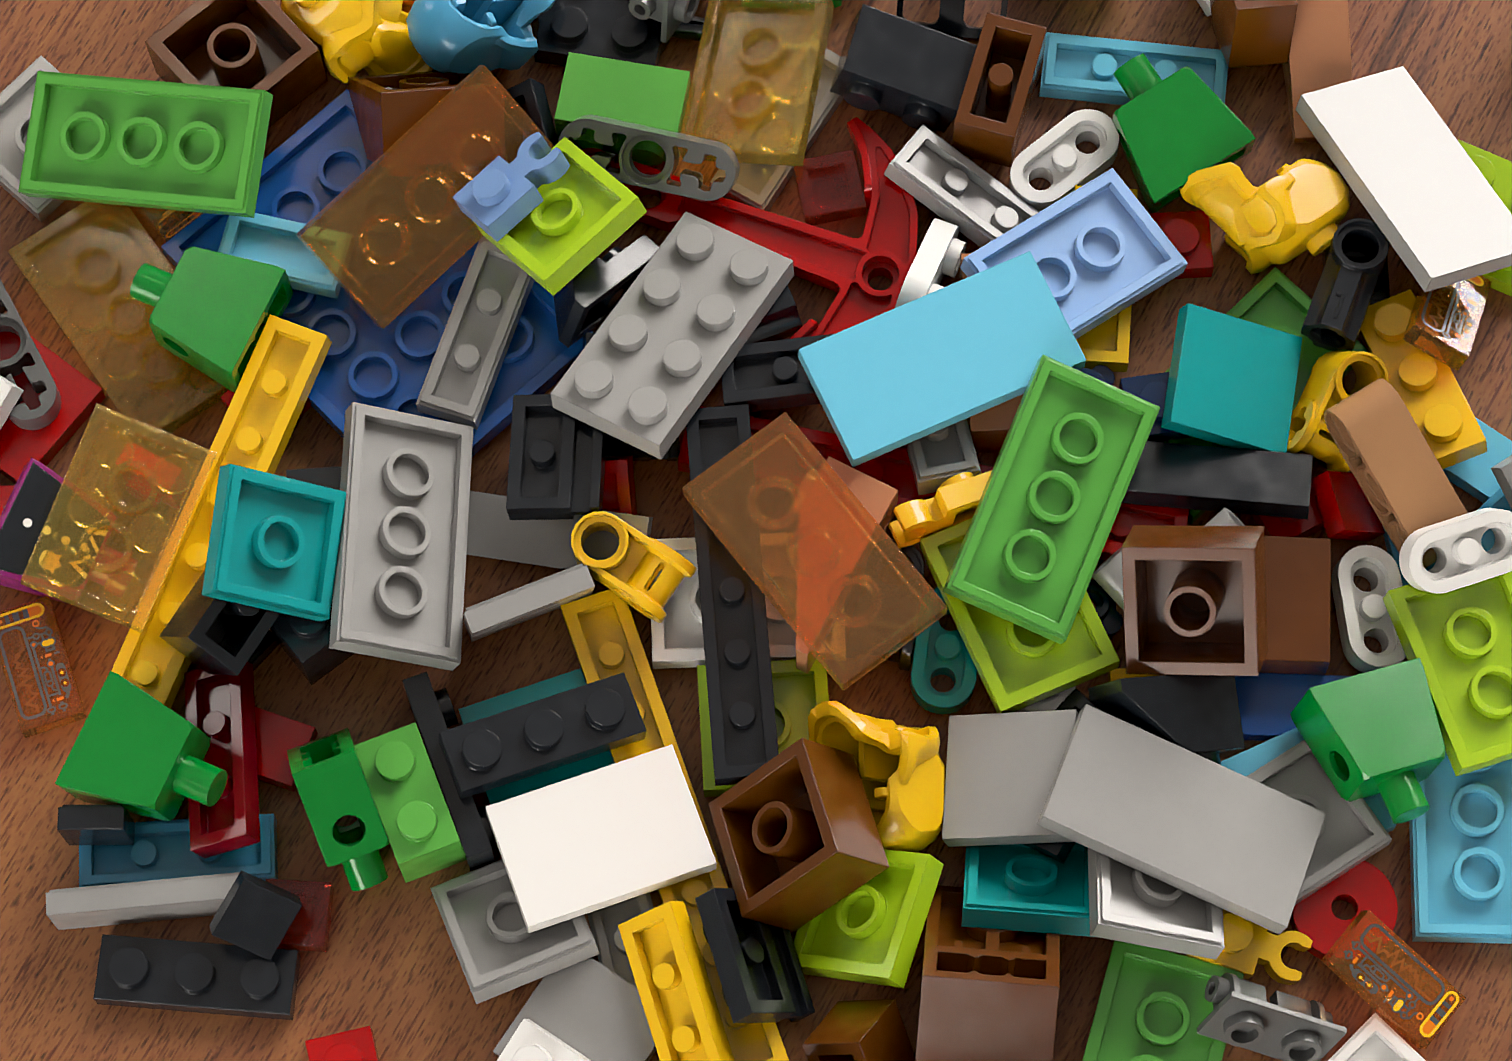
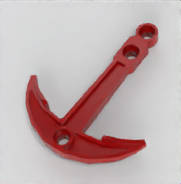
[583,117,918,339]

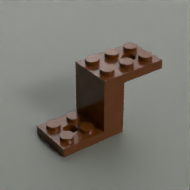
[915,885,1060,1061]

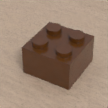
[145,0,328,128]
[1121,525,1268,676]
[708,738,890,931]

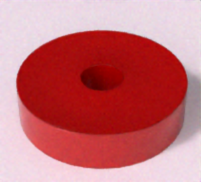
[1290,860,1398,965]

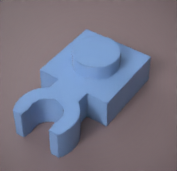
[453,132,570,242]

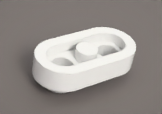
[1009,109,1119,212]
[895,218,967,308]
[1399,508,1512,594]
[1331,545,1406,673]

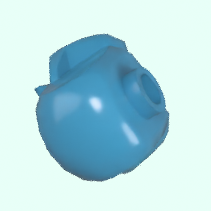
[406,0,556,73]

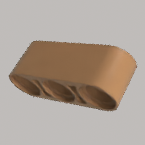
[1324,378,1467,568]

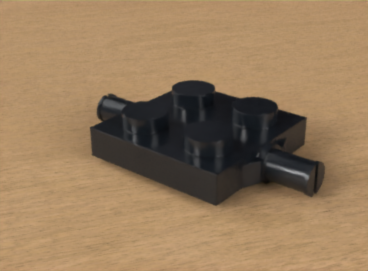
[534,0,710,67]

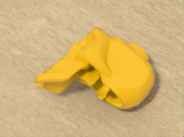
[280,0,432,84]
[1179,159,1350,274]
[808,701,945,853]

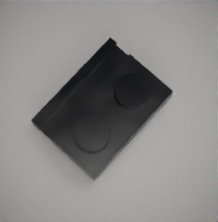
[506,394,607,520]
[695,888,815,1023]

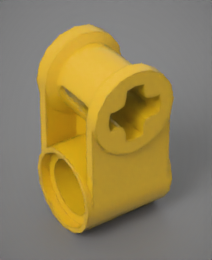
[1287,351,1389,472]
[571,511,697,623]

